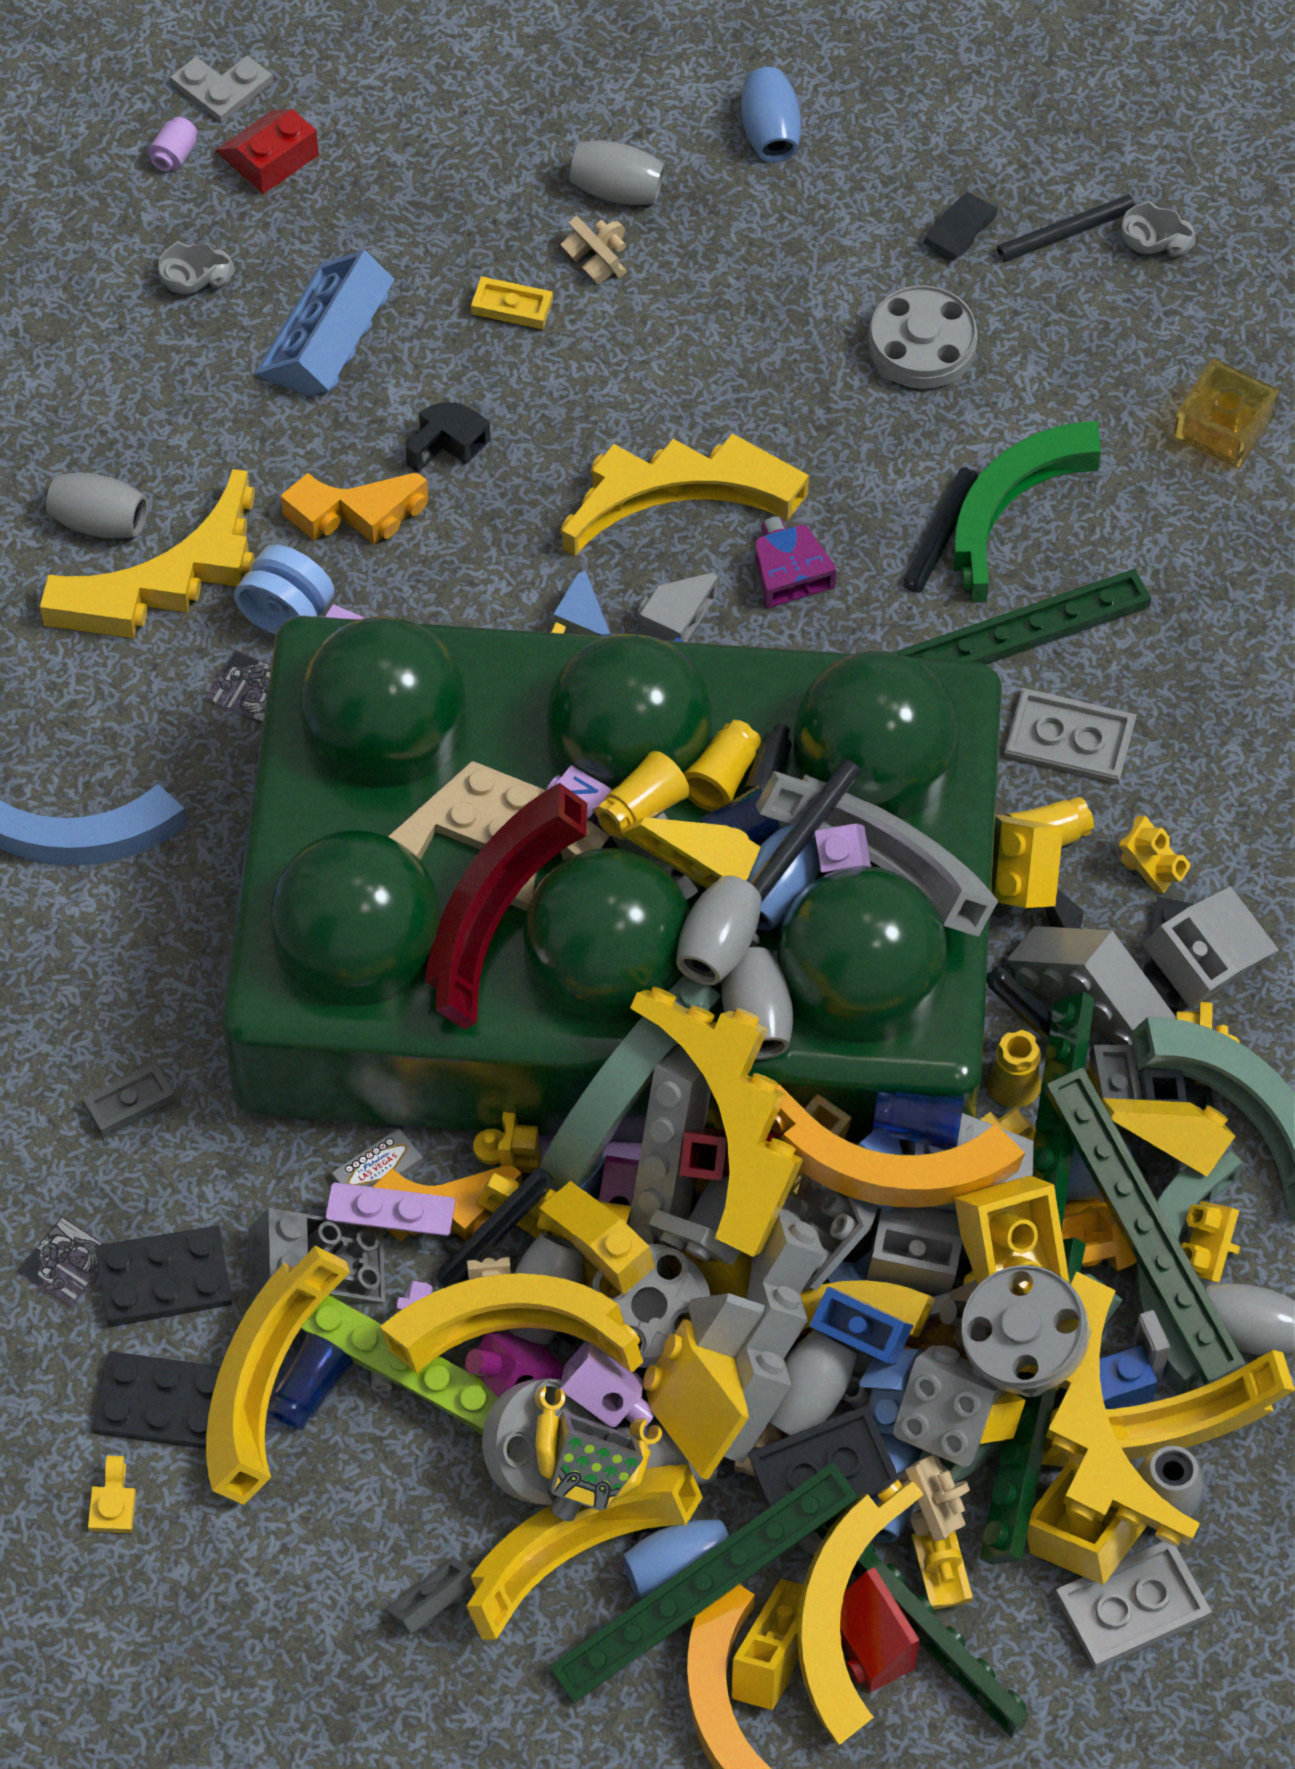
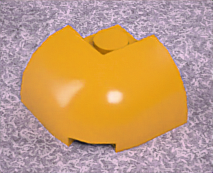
[1062,1198,1137,1271]

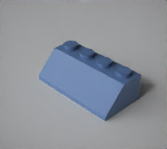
[254,250,395,396]

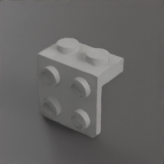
[648,1177,741,1265]
[893,1345,1006,1467]

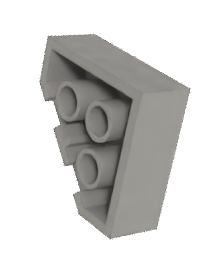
[1007,926,1176,1048]

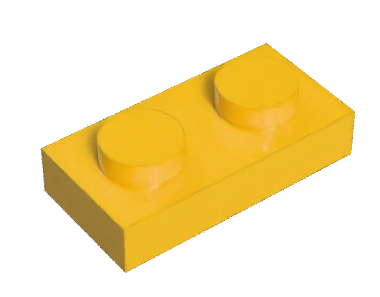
[471,276,553,330]

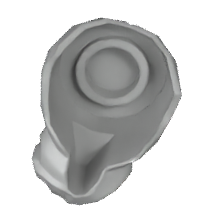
[1121,201,1196,257]
[158,241,235,295]

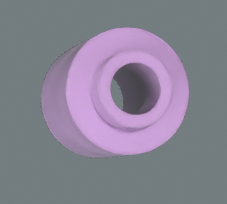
[148,117,197,172]

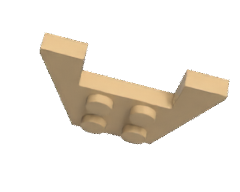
[388,761,546,911]

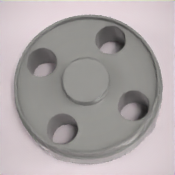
[868,286,978,389]
[590,1244,710,1368]
[961,1265,1091,1397]
[482,1379,607,1505]

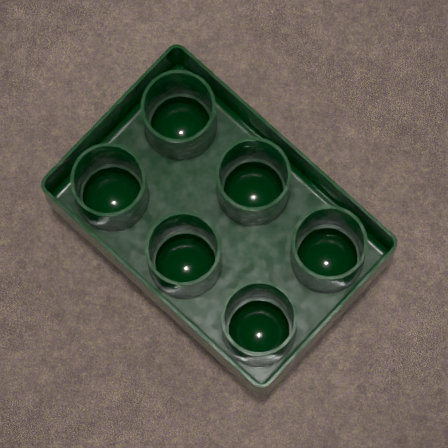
[221,616,1002,1155]

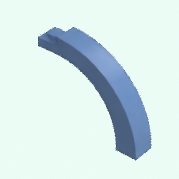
[0,784,187,865]

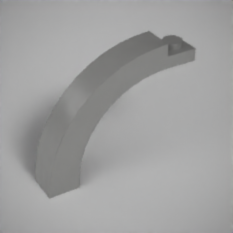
[755,771,998,937]

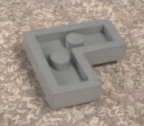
[170,55,273,123]

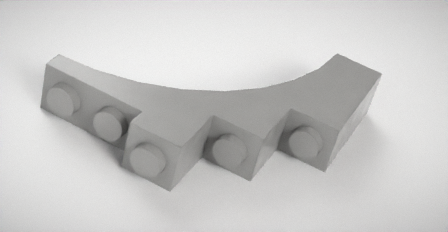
[724,1192,824,1463]

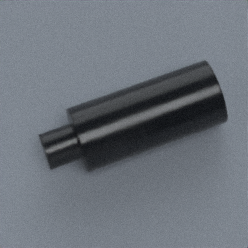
[743,724,792,802]

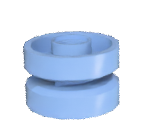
[234,544,335,635]

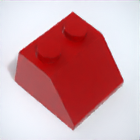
[216,109,319,194]
[840,1567,919,1693]

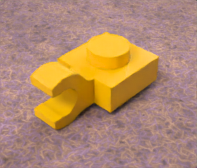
[88,1455,136,1533]

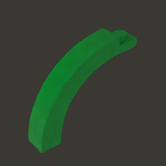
[953,421,1101,603]

